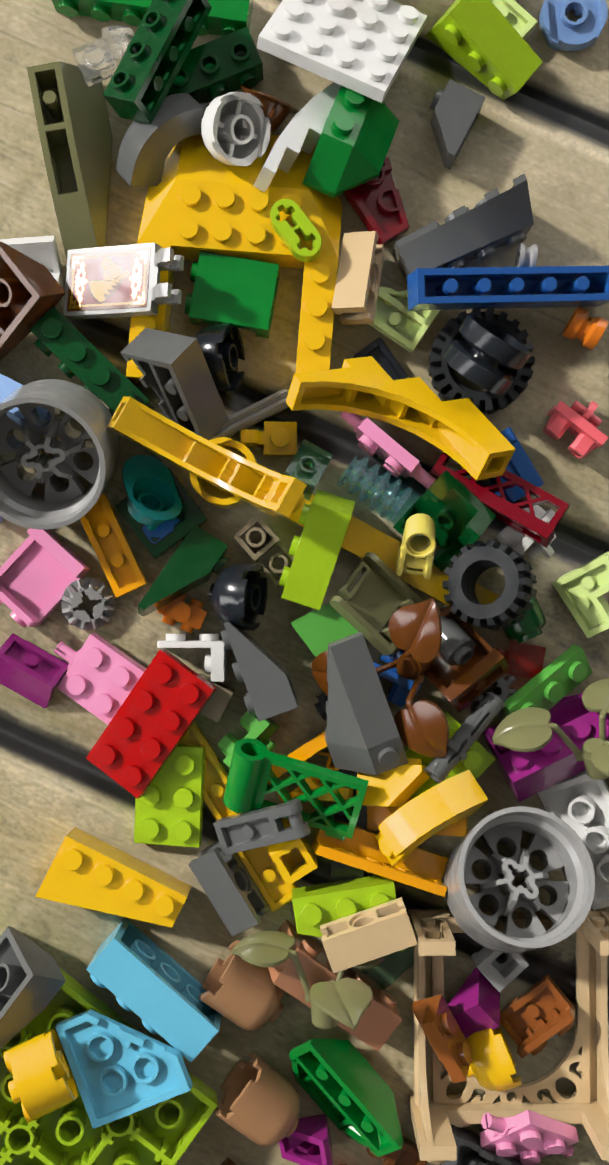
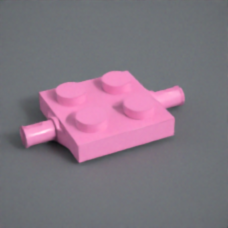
[340,412,436,489]
[54,633,146,725]
[479,1110,579,1165]

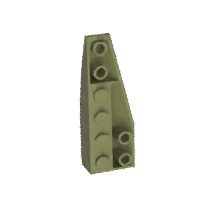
[27,61,113,259]

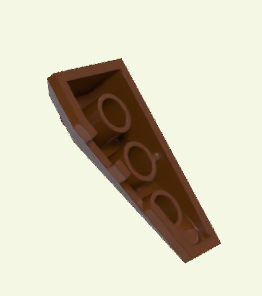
[0,242,66,361]

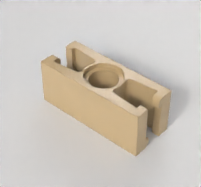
[332,231,385,325]
[320,897,418,974]

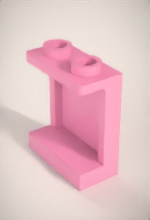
[0,528,91,627]

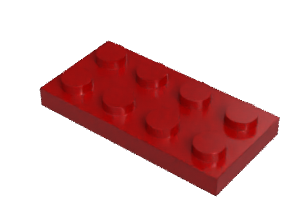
[86,649,217,799]

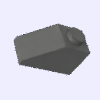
[430,79,485,169]

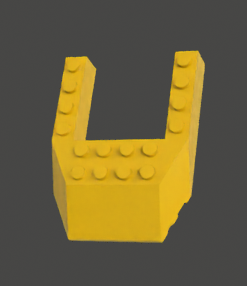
[126,135,342,386]

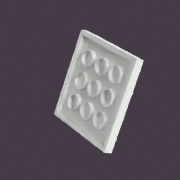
[257,0,427,103]

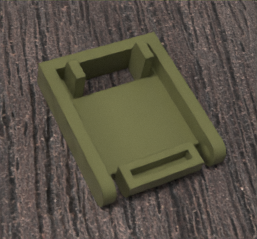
[330,552,423,656]

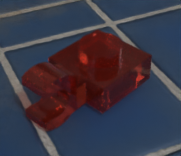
[492,641,546,678]

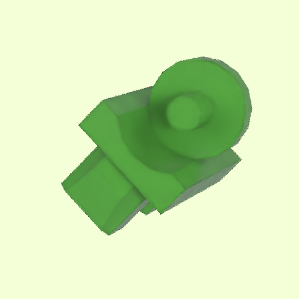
[218,711,280,768]

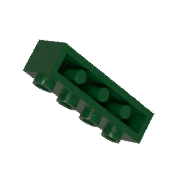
[103,0,212,124]
[166,27,264,104]
[30,306,155,416]

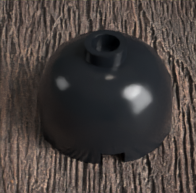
[195,323,245,391]
[209,563,268,631]

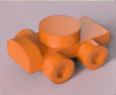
[157,595,208,634]

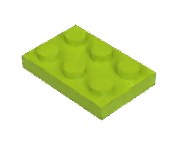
[134,744,206,848]

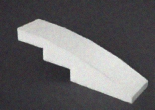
[253,82,341,192]

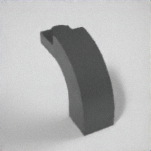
[116,93,209,187]

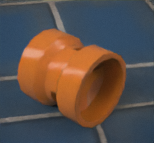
[562,306,609,351]

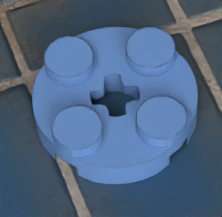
[539,0,608,51]

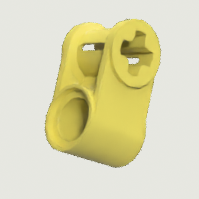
[395,513,436,580]

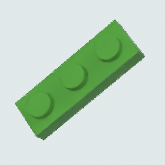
[503,644,593,716]

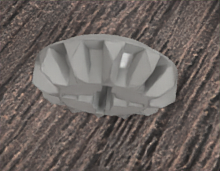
[61,577,115,630]

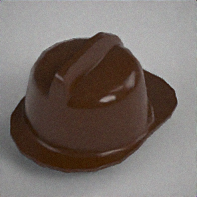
[240,84,299,132]

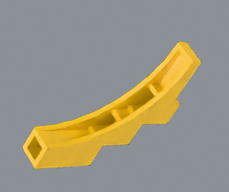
[286,356,516,481]

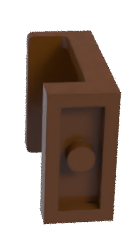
[404,604,510,713]

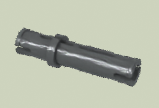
[424,692,505,783]

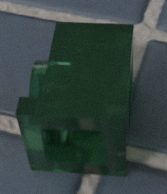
[284,439,333,500]

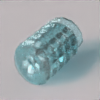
[337,454,413,521]

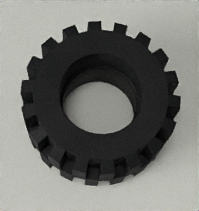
[442,540,537,630]

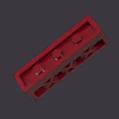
[429,452,569,548]

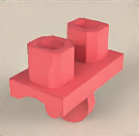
[543,400,609,459]

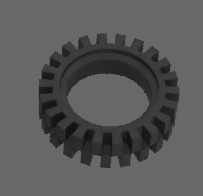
[428,308,535,415]

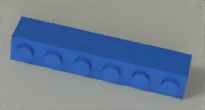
[407,265,609,311]

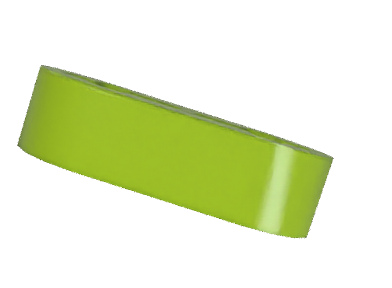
[270,199,322,262]

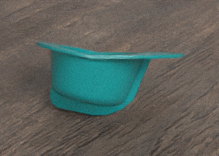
[122,454,182,531]

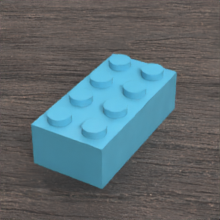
[86,917,222,1062]

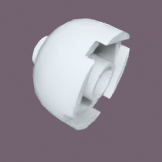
[201,92,271,166]

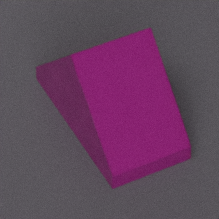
[448,967,500,1039]
[279,1114,333,1165]

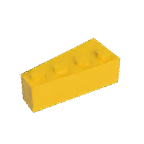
[35,827,192,928]

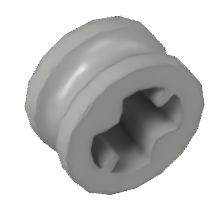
[515,243,538,267]

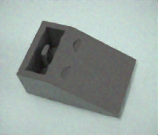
[220,621,298,722]

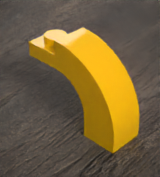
[375,770,488,866]

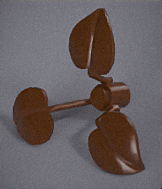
[311,598,449,757]

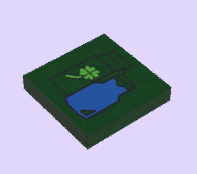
[115,467,208,559]

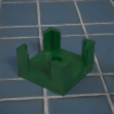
[393,470,496,572]

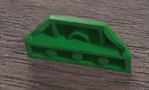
[302,85,400,198]
[289,1039,403,1157]

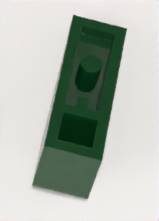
[138,524,229,617]

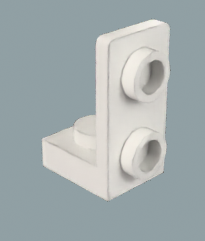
[157,634,227,682]

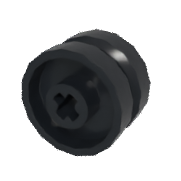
[442,313,532,396]

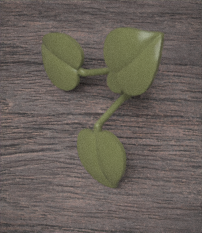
[492,678,609,780]
[232,930,387,1030]

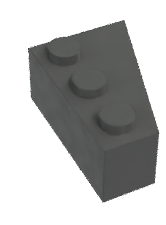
[120,328,229,440]

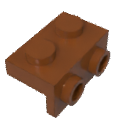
[500,974,575,1058]
[411,994,472,1083]

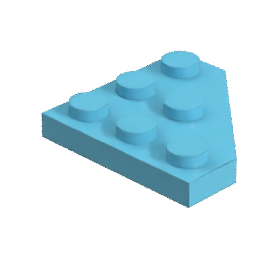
[55,1009,193,1129]

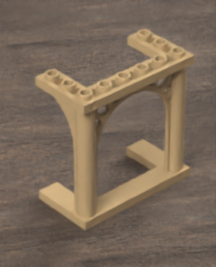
[408,909,609,1164]

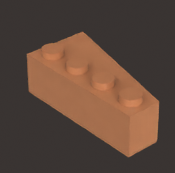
[268,919,403,1051]

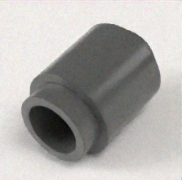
[439,616,475,666]

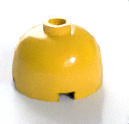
[466,1027,523,1092]

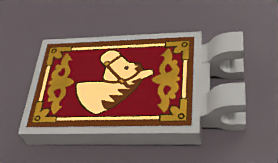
[63,243,184,320]

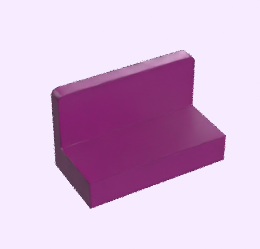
[0,633,68,708]

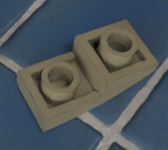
[233,515,294,588]

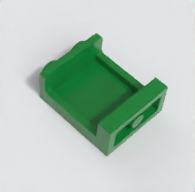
[185,251,280,339]

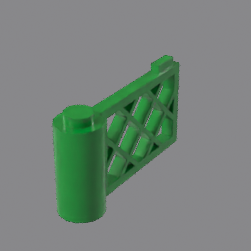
[223,738,369,841]

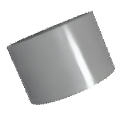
[0,379,120,530]
[444,806,595,953]

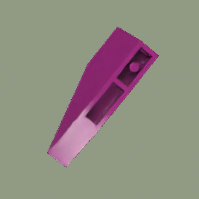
[483,693,609,802]

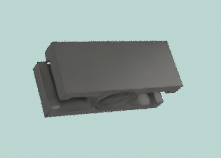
[188,841,270,937]

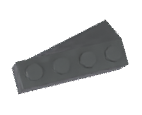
[393,174,534,283]

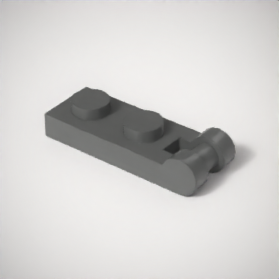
[213,799,311,855]

